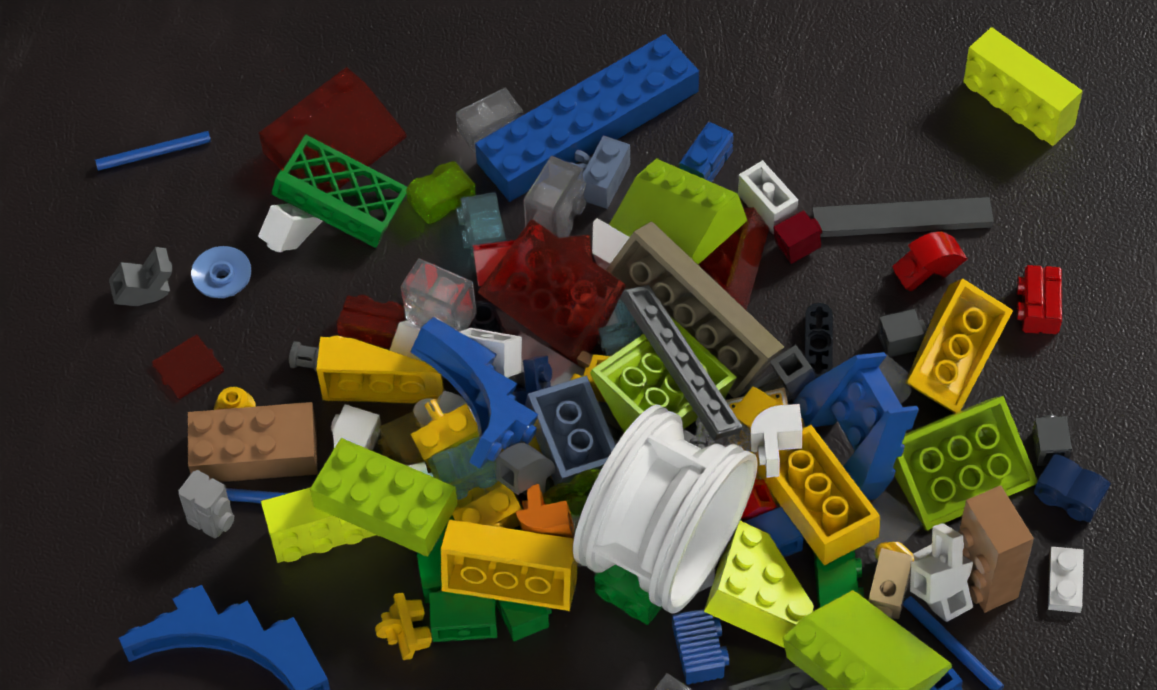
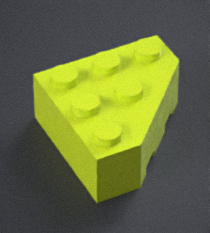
[704,521,814,648]

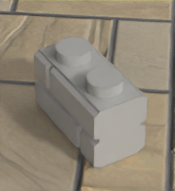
[178,470,234,539]

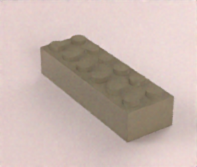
[603,222,784,398]

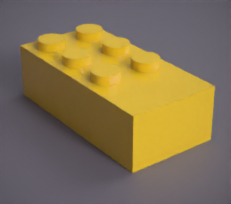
[757,425,880,565]
[441,520,577,611]

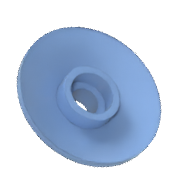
[191,246,251,298]

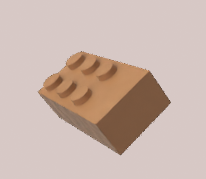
[188,402,318,482]
[958,485,1034,613]

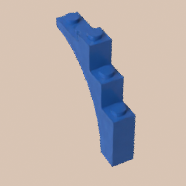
[410,317,539,469]
[119,585,330,690]

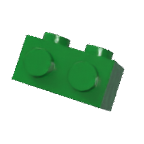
[595,565,662,625]
[429,589,497,642]

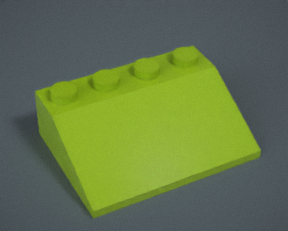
[609,158,747,264]
[590,316,737,433]
[893,396,1038,531]
[783,590,952,690]

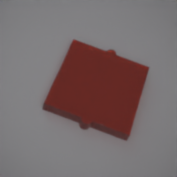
[152,334,224,399]

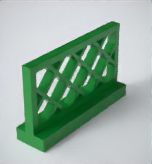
[271,134,410,248]

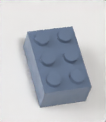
[525,375,616,492]

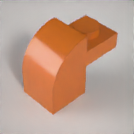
[516,484,575,538]

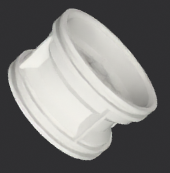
[573,405,758,614]

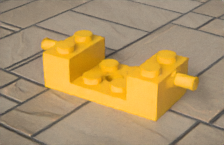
[411,399,523,529]

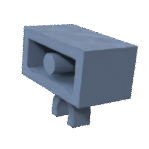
[568,135,630,209]

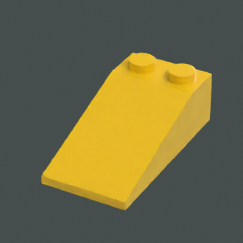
[905,278,1013,414]
[316,336,444,403]

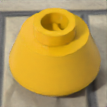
[214,387,256,410]

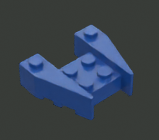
[792,352,919,500]

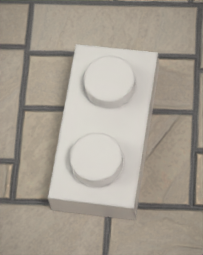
[1048,547,1083,613]

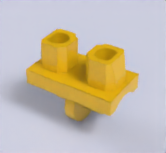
[375,593,432,660]

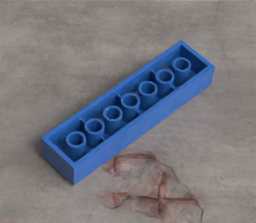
[475,34,699,202]

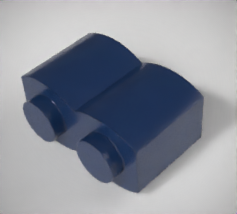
[1034,454,1111,522]

